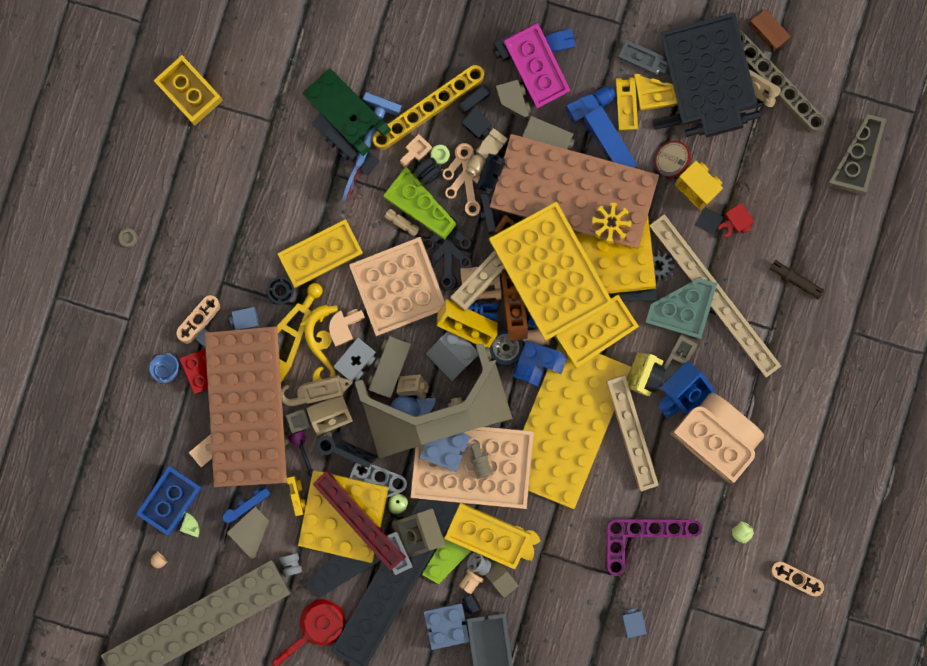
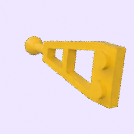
[277,283,323,383]

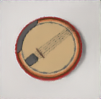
[654,141,691,177]

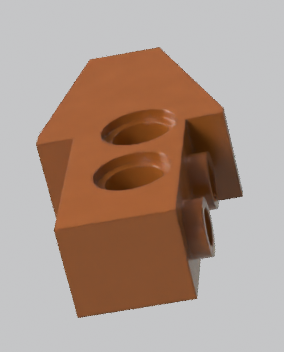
[501,269,528,341]

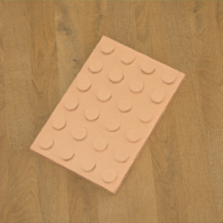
[411,427,534,509]

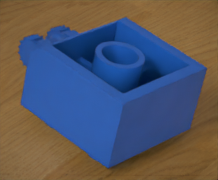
[658,361,716,418]

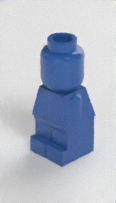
[545,29,576,53]
[565,86,616,124]

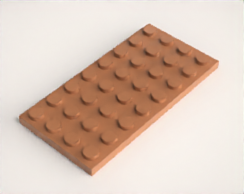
[490,134,659,249]
[205,327,287,487]

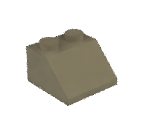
[392,508,445,558]

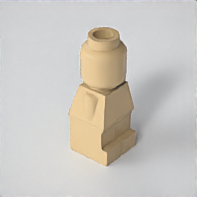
[465,128,508,177]

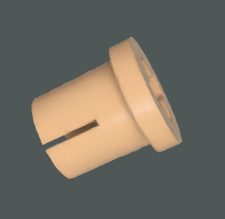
[459,569,484,594]

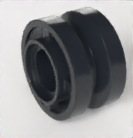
[413,157,443,186]
[266,277,294,305]

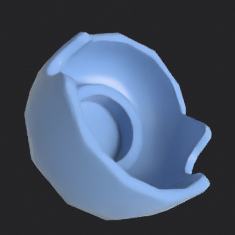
[149,353,179,383]
[390,396,420,417]

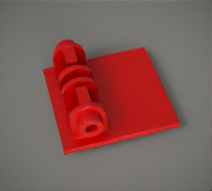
[179,349,208,394]

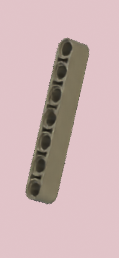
[740,31,825,133]

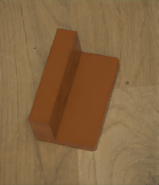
[748,9,790,52]

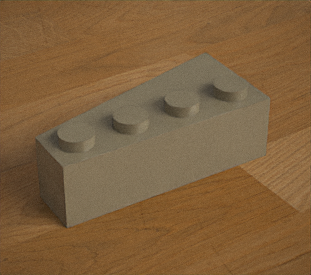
[828,114,886,196]

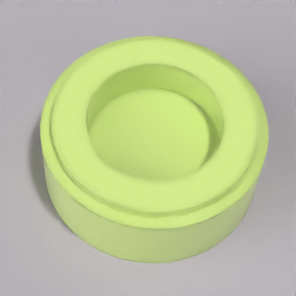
[431,145,450,165]

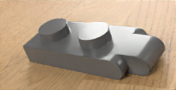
[618,40,669,75]

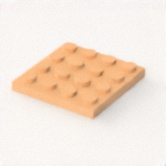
[349,237,445,336]

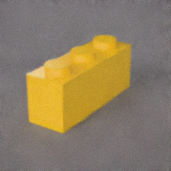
[437,299,498,347]

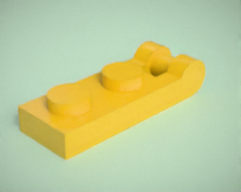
[615,77,638,131]

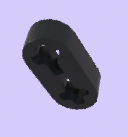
[458,85,492,115]

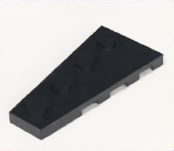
[306,554,380,598]

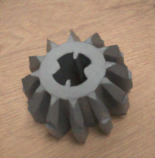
[652,250,674,283]

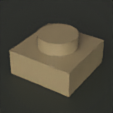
[286,409,311,434]

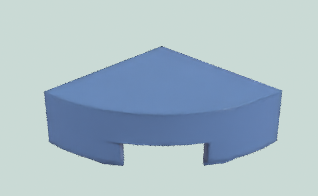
[416,398,436,416]

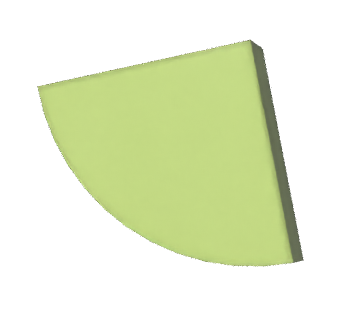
[180,513,200,537]

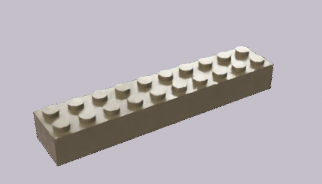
[101,560,292,666]

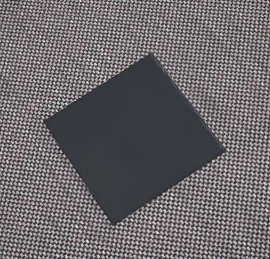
[696,207,724,235]

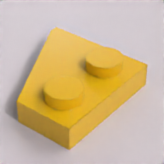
[634,74,678,111]
[287,477,306,516]

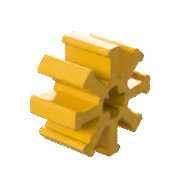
[592,203,631,244]

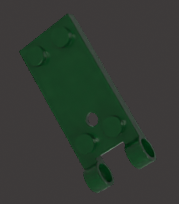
[302,68,391,156]

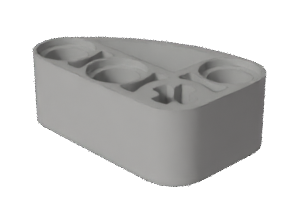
[350,463,407,498]

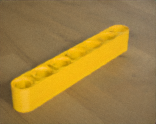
[373,65,484,150]

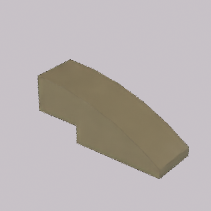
[658,333,698,391]

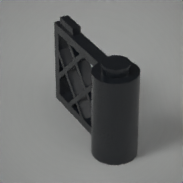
[316,429,377,468]

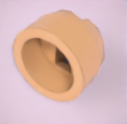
[151,551,167,568]

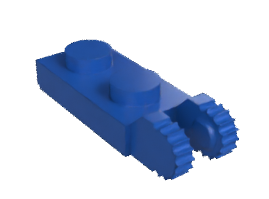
[222,487,272,523]

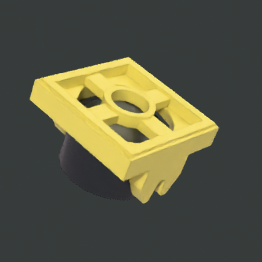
[627,352,665,397]

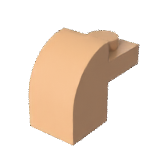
[329,309,365,348]

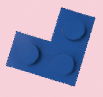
[513,341,568,387]

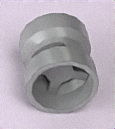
[279,553,303,577]

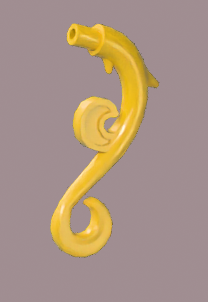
[300,305,338,381]

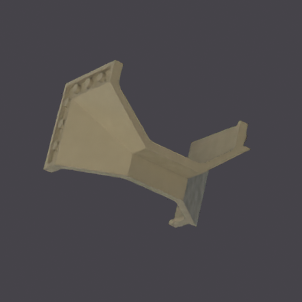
[355,343,512,459]

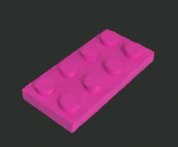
[503,22,571,108]

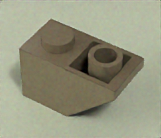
[496,80,531,120]

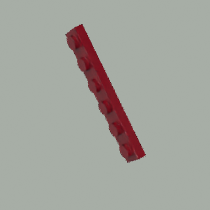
[313,470,406,571]

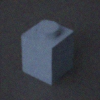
[229,307,260,330]
[621,608,647,638]

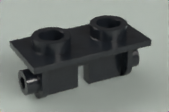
[476,153,506,195]

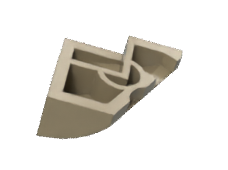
[227,506,269,560]

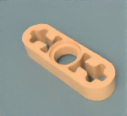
[176,295,220,344]
[771,562,824,596]

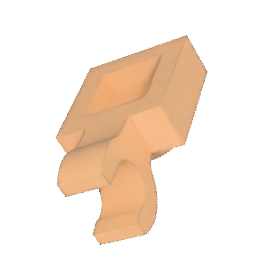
[400,134,432,167]

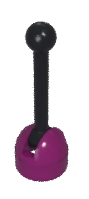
[289,431,313,477]

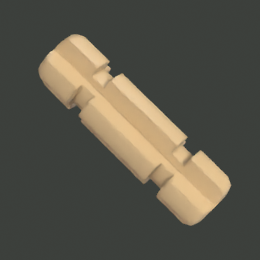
[385,209,420,237]

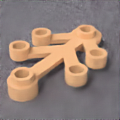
[443,143,485,217]

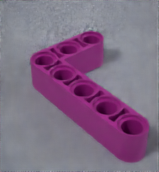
[606,519,702,576]

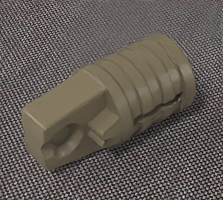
[470,443,493,479]

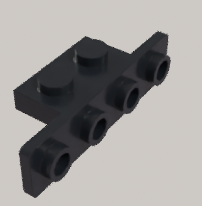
[312,114,379,175]

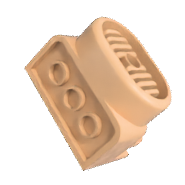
[670,393,764,483]

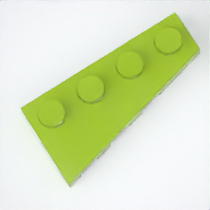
[383,167,456,240]

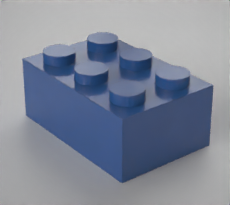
[136,466,203,536]

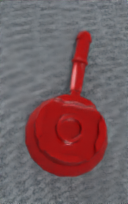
[272,599,346,666]

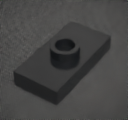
[480,193,495,234]
[618,282,657,301]

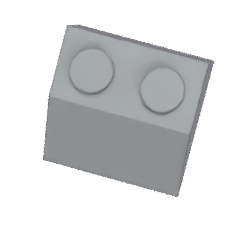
[426,331,479,381]

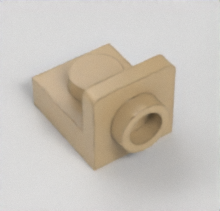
[396,374,429,401]

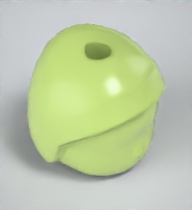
[388,493,408,514]
[732,521,754,544]

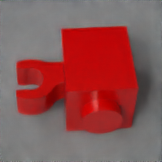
[717,203,755,238]

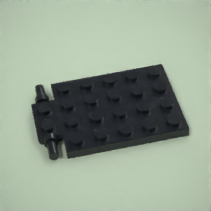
[661,12,761,138]

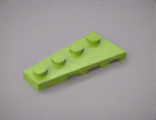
[422,534,471,584]

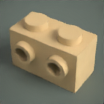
[306,395,353,436]

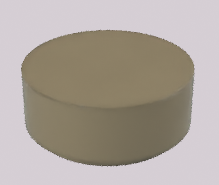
[118,228,138,248]

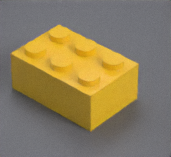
[154,55,223,126]
[674,161,723,211]

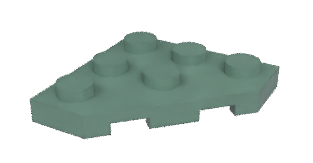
[646,278,718,339]

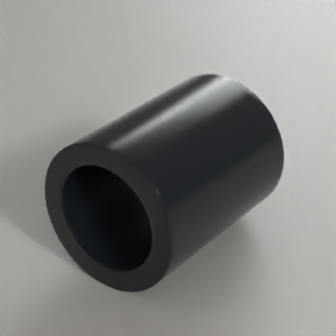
[461,593,481,614]

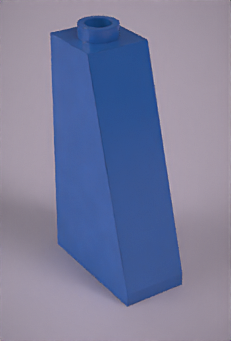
[583,106,638,168]

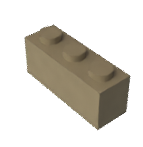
[367,336,411,399]

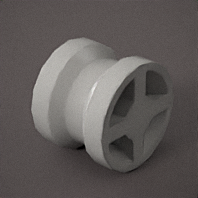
[467,553,491,576]

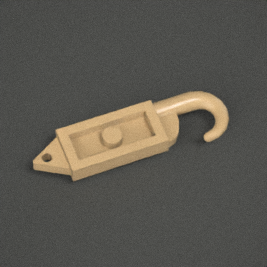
[281,375,353,406]

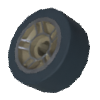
[489,329,524,366]

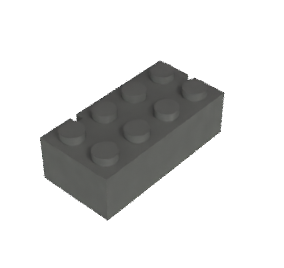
[467,612,513,666]

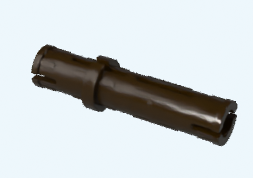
[769,259,824,300]

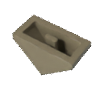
[486,559,519,598]

